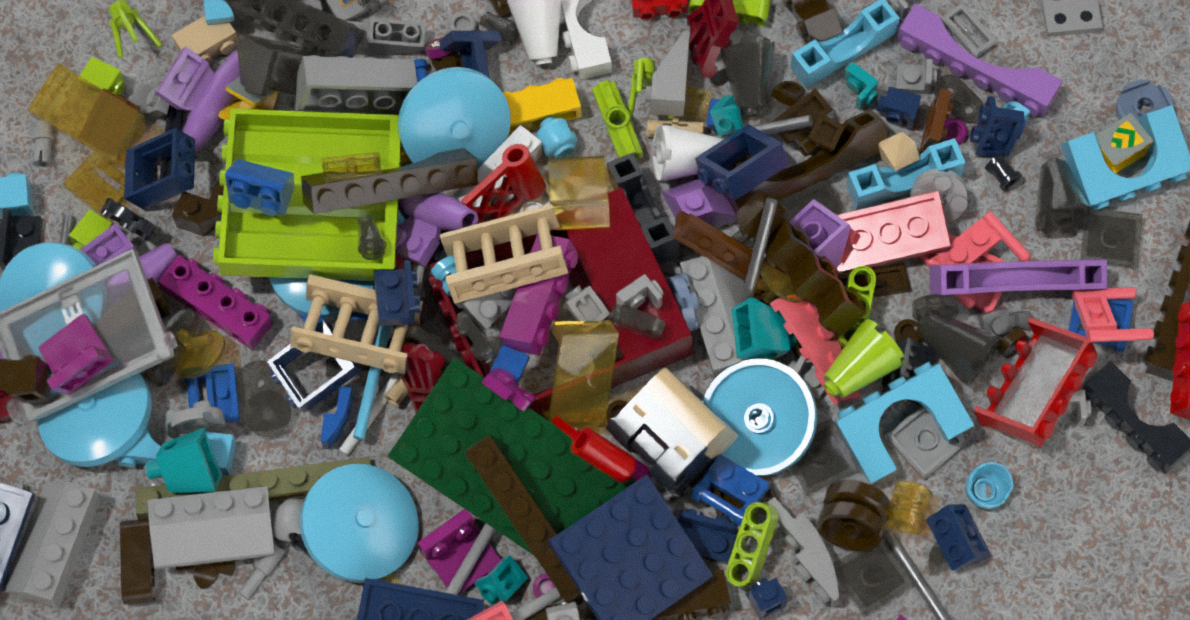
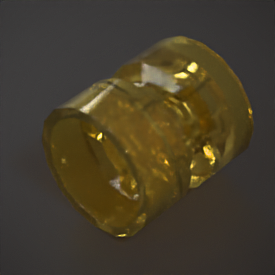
[885,481,933,535]

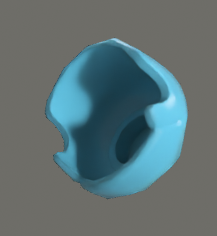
[965,462,1014,510]

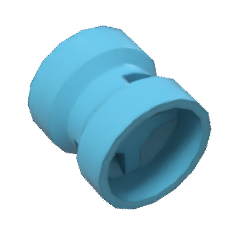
[431,255,456,296]

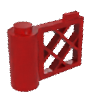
[461,144,546,224]
[552,415,636,482]

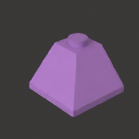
[662,179,737,228]
[789,199,851,267]

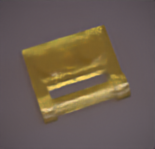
[63,150,125,220]

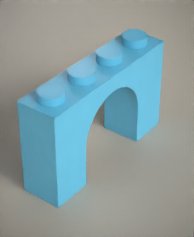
[1060,105,1190,211]
[833,362,974,484]

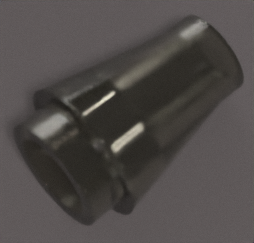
[480,11,520,47]
[357,215,387,260]

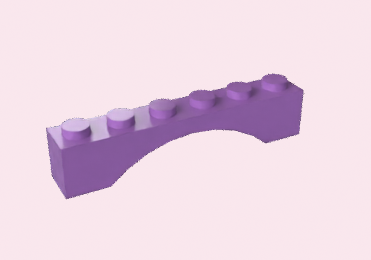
[897,3,1063,117]
[929,259,1107,295]

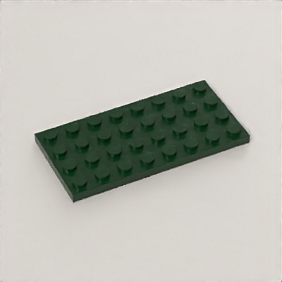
[387,358,637,555]

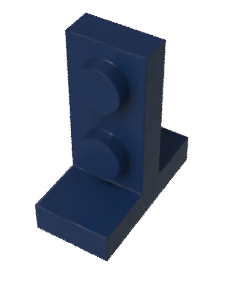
[439,30,502,80]

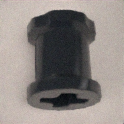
[984,153,1022,191]

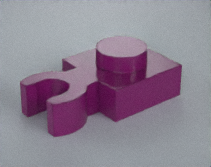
[482,368,536,411]

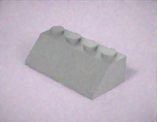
[295,55,418,115]
[680,256,745,378]
[3,482,101,608]
[148,486,275,569]

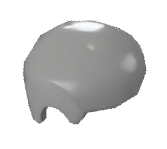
[271,498,304,542]

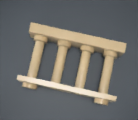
[439,204,568,303]
[290,274,423,374]

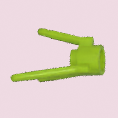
[108,0,162,58]
[627,58,674,120]

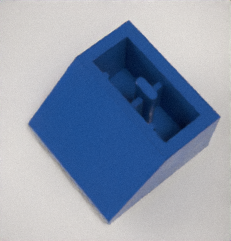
[225,159,295,216]

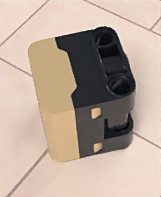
[606,368,738,497]

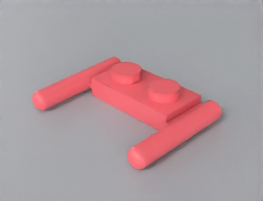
[926,211,1031,309]
[1072,287,1154,342]

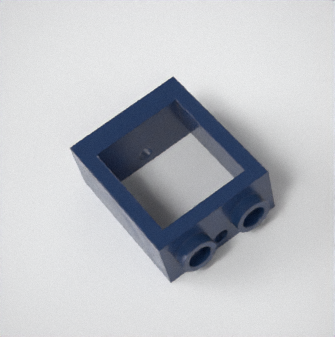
[695,124,788,200]
[124,128,195,210]
[267,320,362,411]

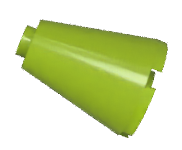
[823,319,905,398]

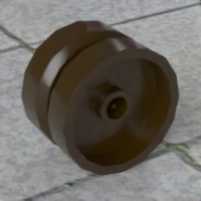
[817,479,891,551]

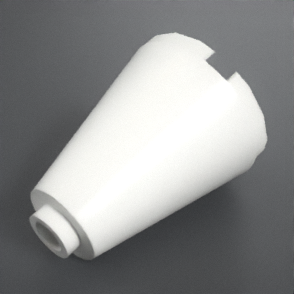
[507,0,561,65]
[653,125,724,181]

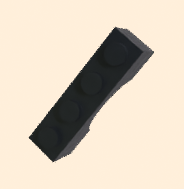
[606,153,680,265]
[1082,361,1190,474]

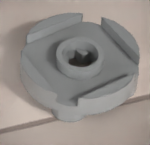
[910,169,967,224]
[165,401,226,439]

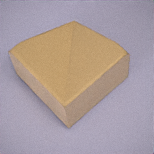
[878,132,920,171]

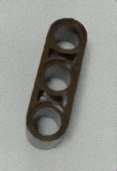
[120,519,155,605]

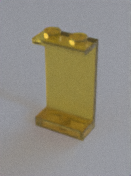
[27,63,147,167]
[548,156,610,230]
[541,320,619,430]

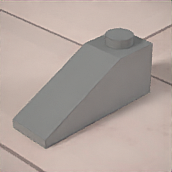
[645,31,690,116]

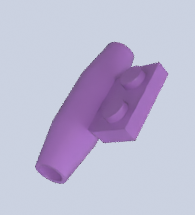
[154,47,252,154]
[396,192,478,267]
[80,223,178,312]

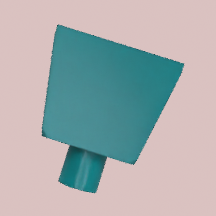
[732,297,796,360]
[146,428,222,493]

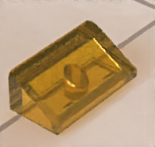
[322,152,381,172]

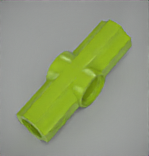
[592,80,643,160]

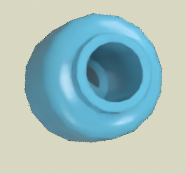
[536,117,578,160]

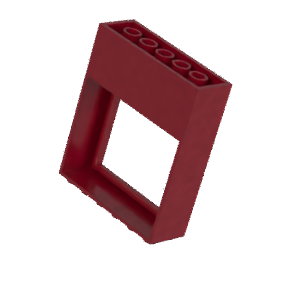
[428,187,692,417]

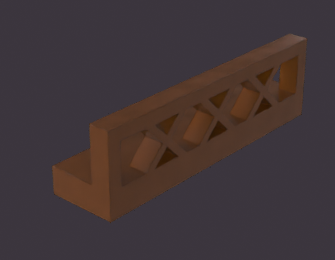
[673,210,785,293]

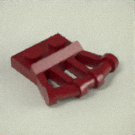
[687,0,739,78]
[399,343,445,413]

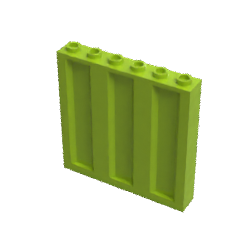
[213,108,401,281]

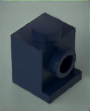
[876,87,921,131]
[746,578,788,620]

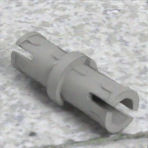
[32,110,55,167]

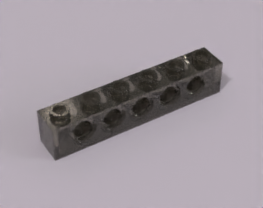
[224,0,365,58]

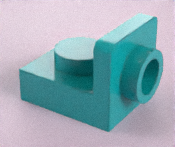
[844,61,879,110]
[710,95,744,136]
[474,555,528,605]

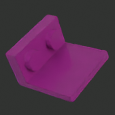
[38,314,114,395]
[417,509,501,595]

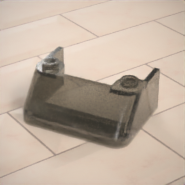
[237,33,338,96]

